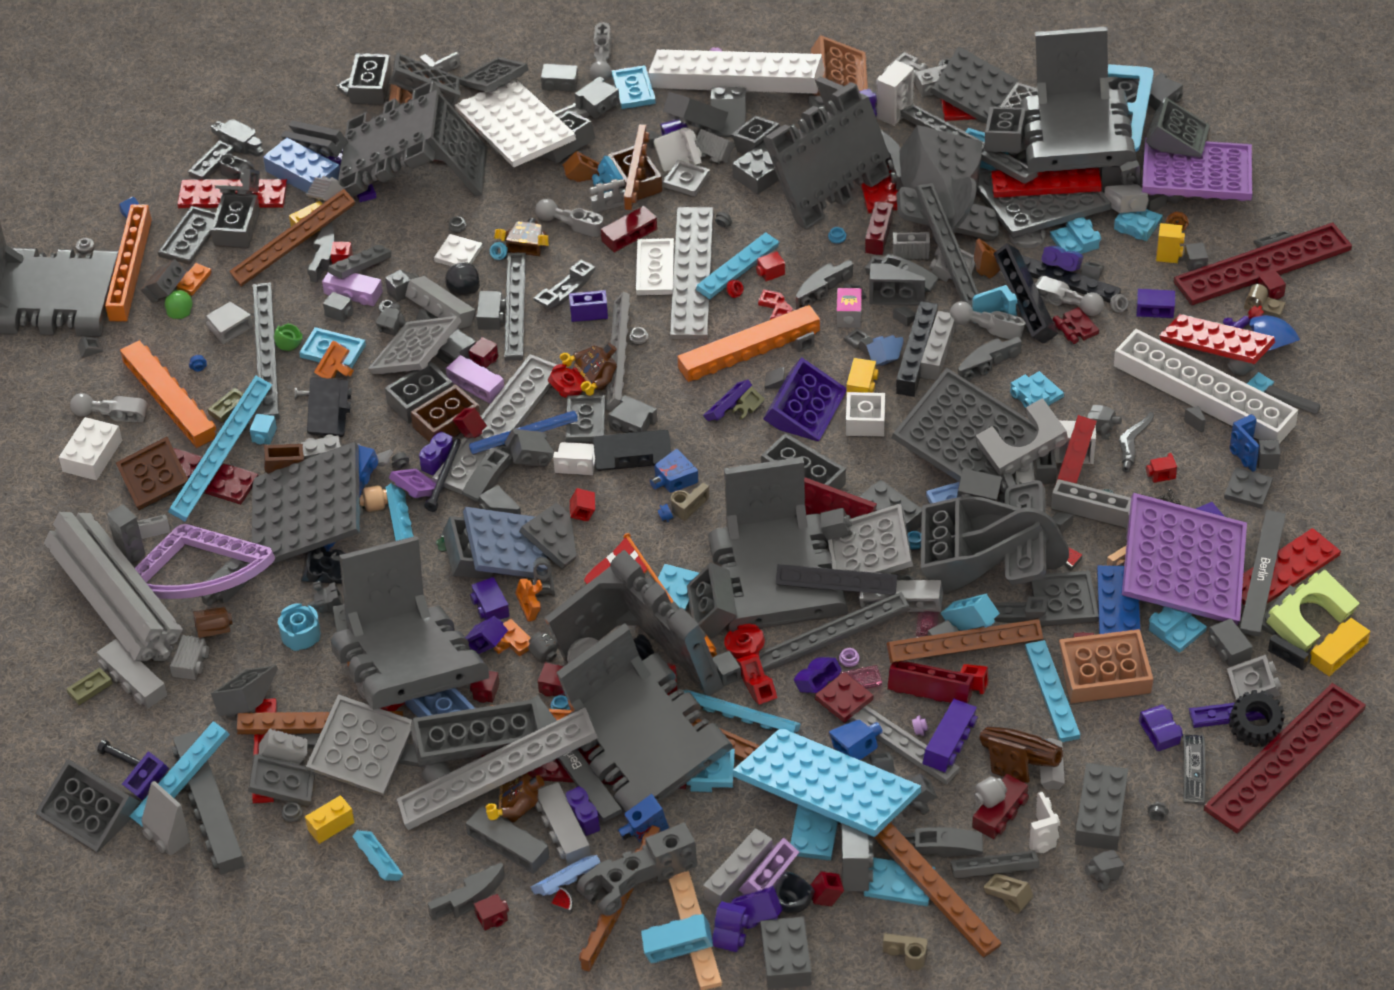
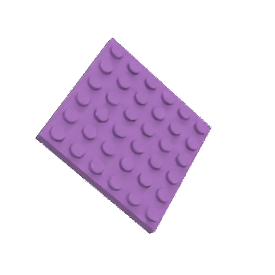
[1142,137,1252,201]
[1122,493,1247,625]

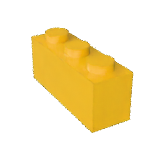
[1310,618,1370,677]

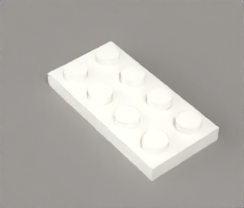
[636,239,674,295]

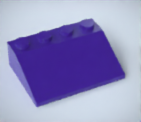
[763,357,846,442]

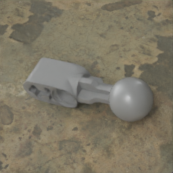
[590,22,612,81]
[535,199,603,237]
[1035,276,1104,316]
[950,301,1026,340]
[70,393,148,423]

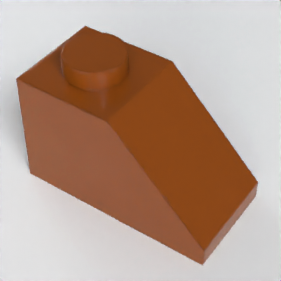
[563,151,600,182]
[973,239,1001,278]

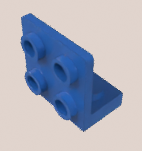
[1229,414,1259,472]

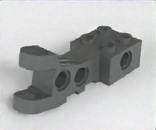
[577,823,698,916]

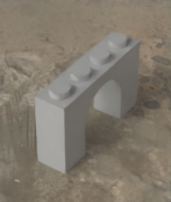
[976,398,1068,478]

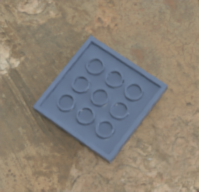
[463,507,547,578]

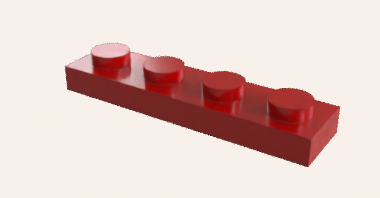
[1054,415,1097,488]

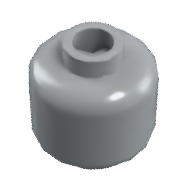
[974,776,1007,808]

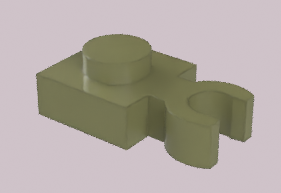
[732,386,765,420]

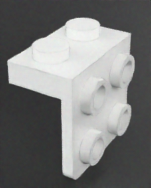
[654,128,702,172]
[553,442,595,475]
[1029,792,1060,853]

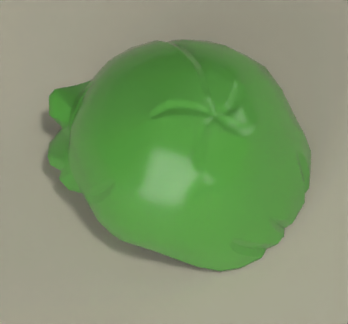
[165,290,193,319]
[274,323,303,351]

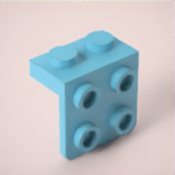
[972,285,1018,316]

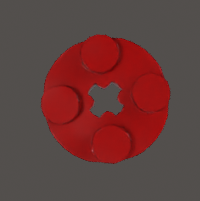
[548,364,586,398]
[724,624,765,658]

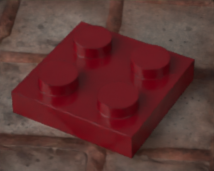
[815,672,873,723]

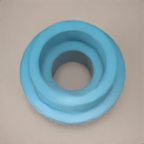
[490,242,507,260]

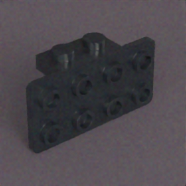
[307,377,352,437]
[593,429,671,471]

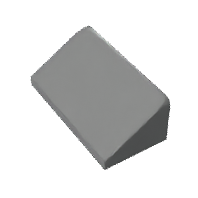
[137,514,170,539]

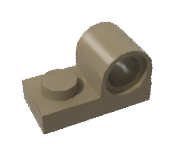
[1244,284,1286,318]
[671,483,709,521]
[983,874,1033,913]
[883,934,928,970]

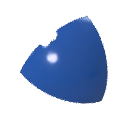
[1250,315,1300,352]

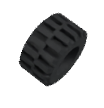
[1229,690,1285,747]

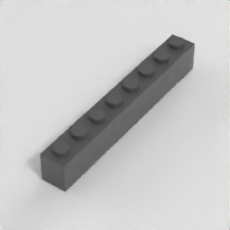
[172,730,245,875]

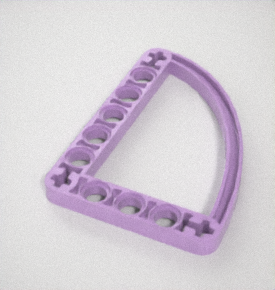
[135,524,275,599]

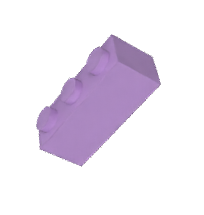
[322,273,383,306]
[446,355,504,404]
[739,838,799,895]

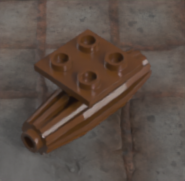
[979,726,1063,783]

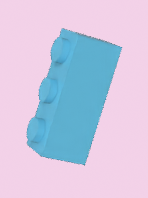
[941,594,1000,631]
[641,914,713,963]

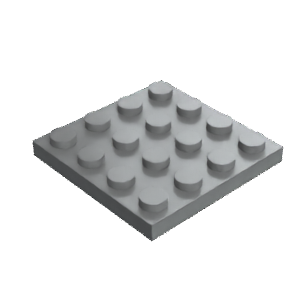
[368,316,462,375]
[828,503,913,574]
[306,694,412,796]

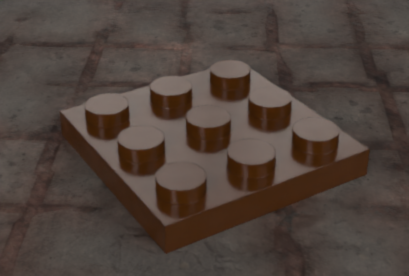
[116,437,188,510]

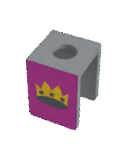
[837,288,862,328]

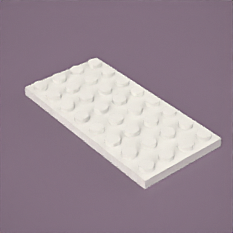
[455,78,576,167]

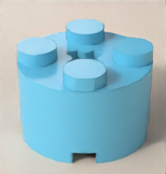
[278,603,321,651]

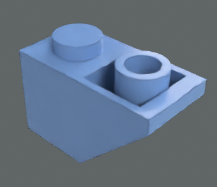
[866,335,904,366]

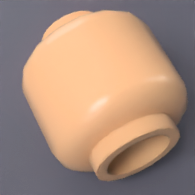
[359,485,388,512]

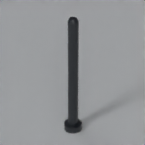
[424,438,461,512]
[97,739,167,780]

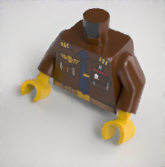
[494,218,550,257]
[560,343,617,396]
[486,773,544,823]

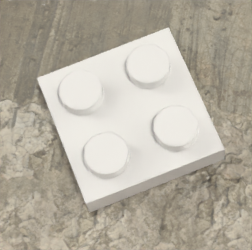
[434,234,482,266]

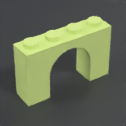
[1266,570,1360,652]

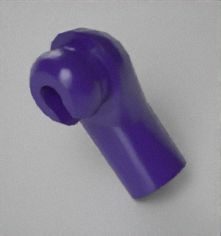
[1223,316,1250,329]

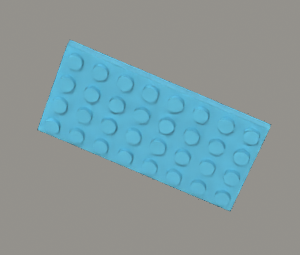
[733,729,921,837]

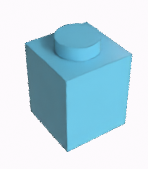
[250,414,277,445]

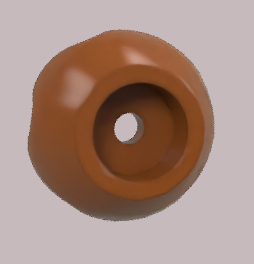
[1166,211,1189,231]

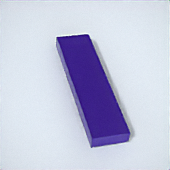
[1189,703,1266,728]

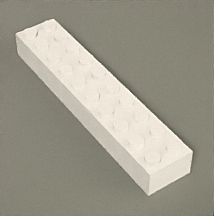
[649,50,825,93]
[1114,329,1298,444]

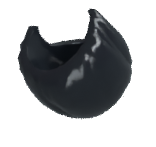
[445,262,480,295]
[774,871,815,913]

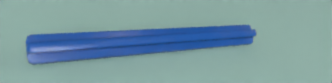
[469,411,578,454]

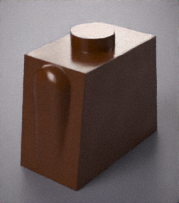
[264,444,304,474]
[193,607,233,638]

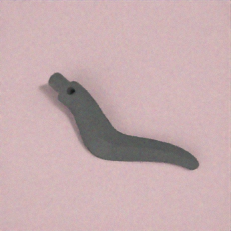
[1119,412,1154,472]

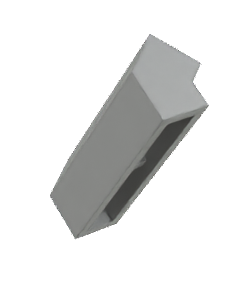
[1040,738,1065,790]

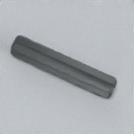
[1265,385,1320,414]

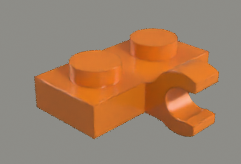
[176,263,212,296]
[314,341,354,379]
[515,579,543,621]
[493,619,530,657]

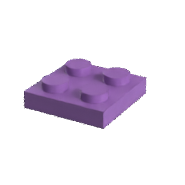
[389,469,443,498]

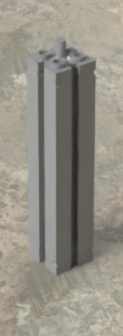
[44,512,183,661]

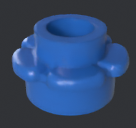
[189,355,207,372]
[657,504,674,522]

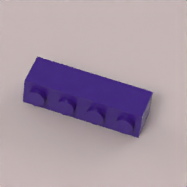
[922,699,978,773]

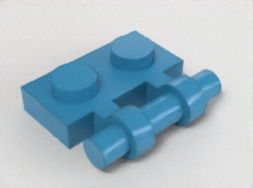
[592,156,623,193]

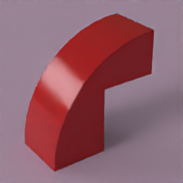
[736,653,778,705]

